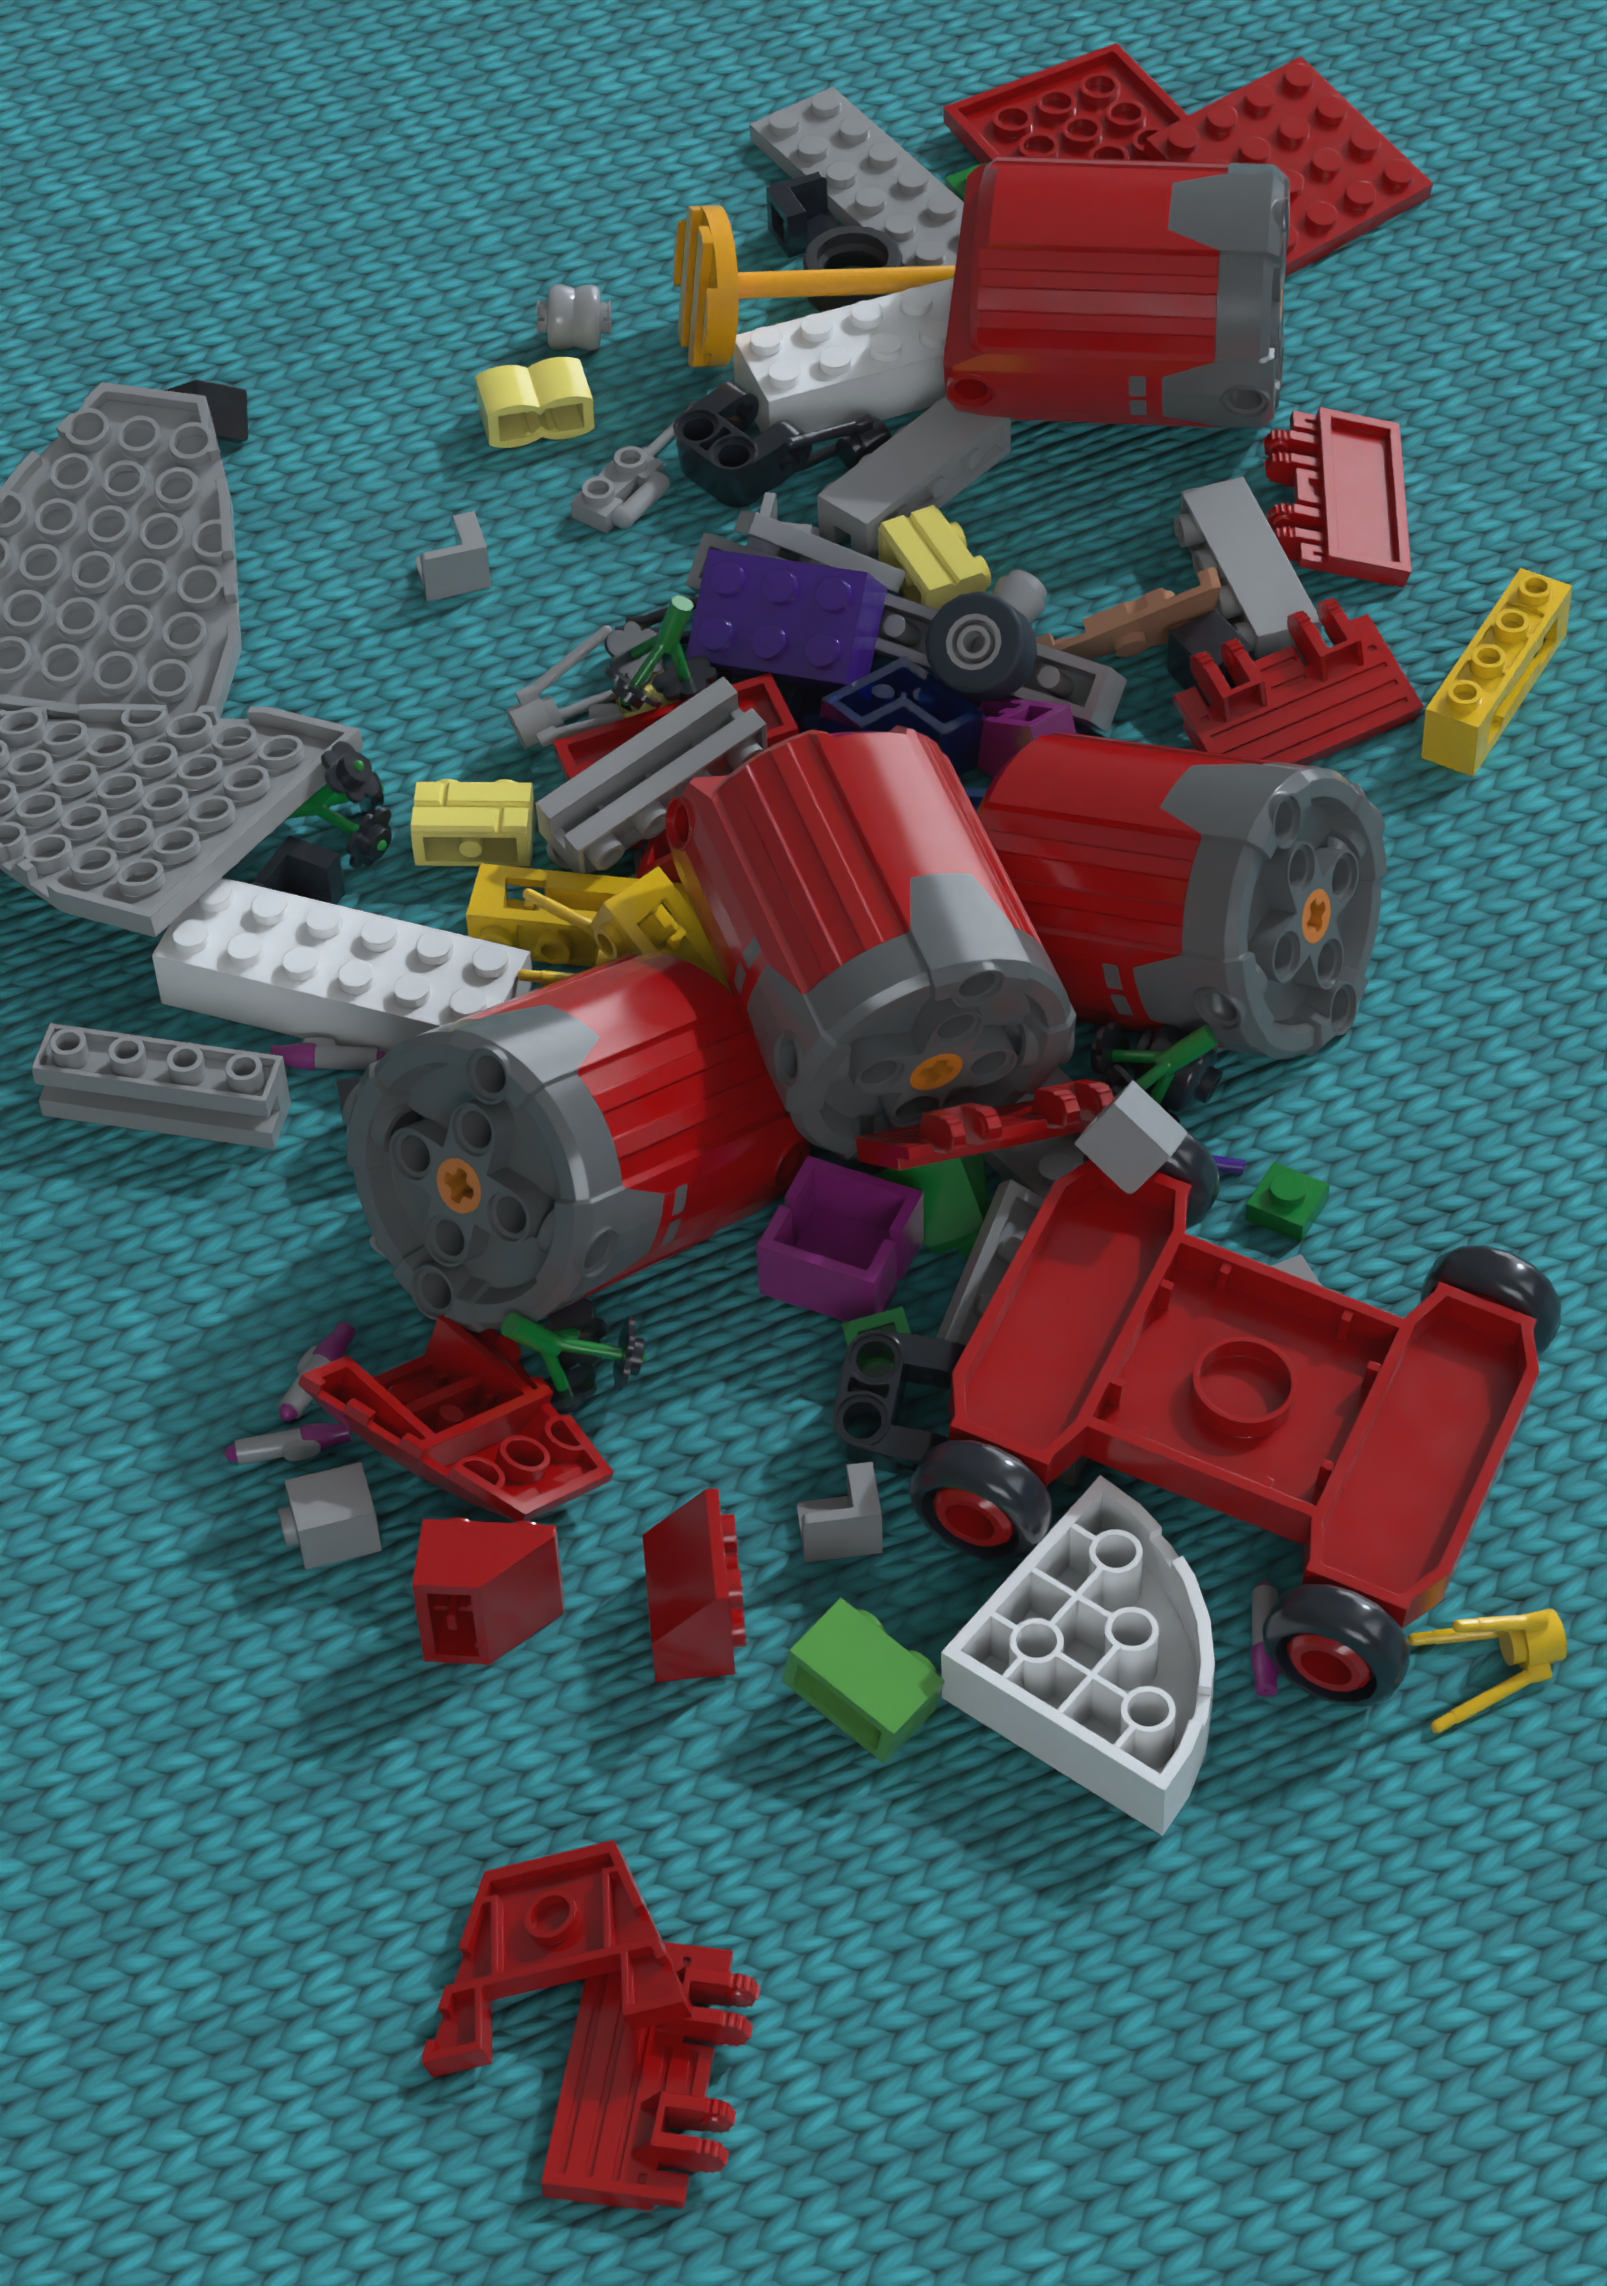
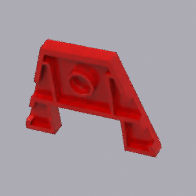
[422,1840,693,2078]

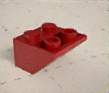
[642,1488,746,1682]
[412,1517,565,1665]

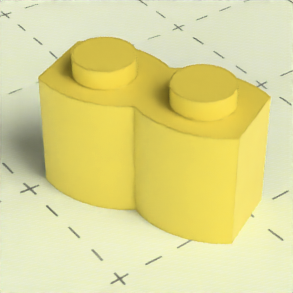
[475,357,594,448]

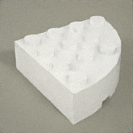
[941,1475,1215,1836]

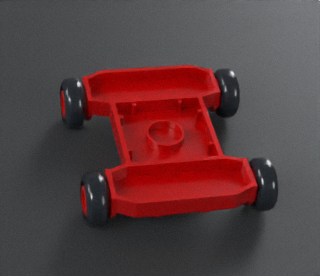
[909,1130,1561,1707]

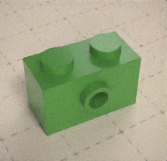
[781,1597,945,1764]

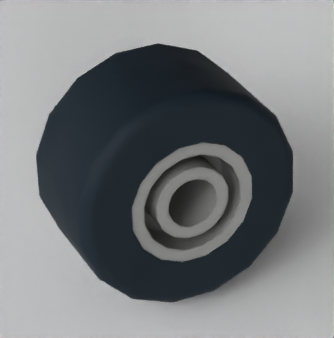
[925,592,1037,702]

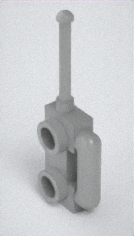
[571,401,698,533]

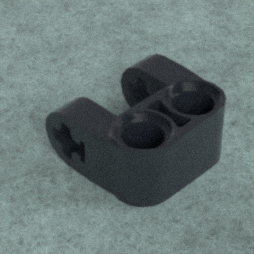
[673,381,812,507]
[833,1330,966,1477]

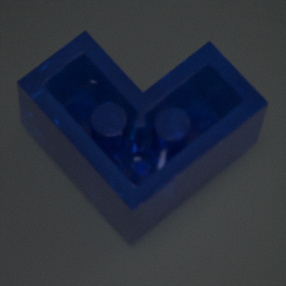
[818,656,985,777]

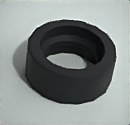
[803,225,903,312]

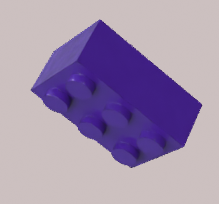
[685,548,888,698]

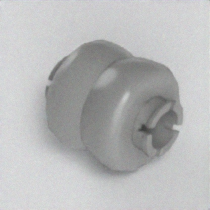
[537,284,612,351]

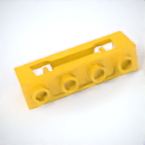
[1421,568,1572,777]
[466,863,695,967]
[589,866,733,995]

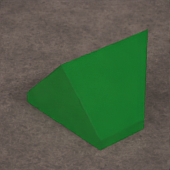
[868,1153,989,1253]

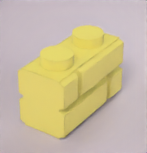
[878,505,991,610]
[410,779,536,867]

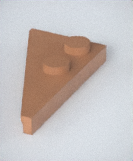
[1036,567,1221,659]

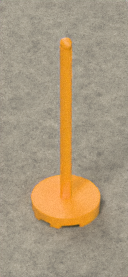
[673,205,955,368]

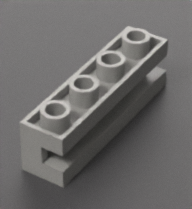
[817,396,1011,559]
[1174,477,1322,666]
[536,676,767,874]
[31,1023,291,1149]

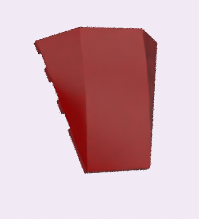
[298,1314,614,1522]

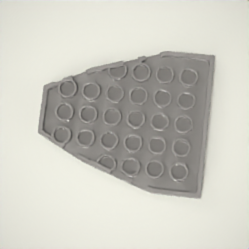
[0,382,242,719]
[0,703,364,937]

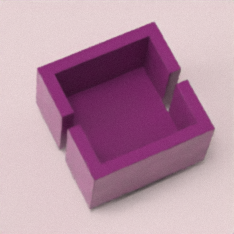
[756,1155,924,1322]

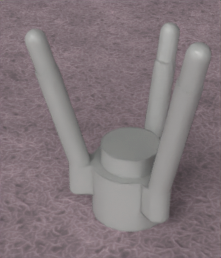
[506,625,625,750]

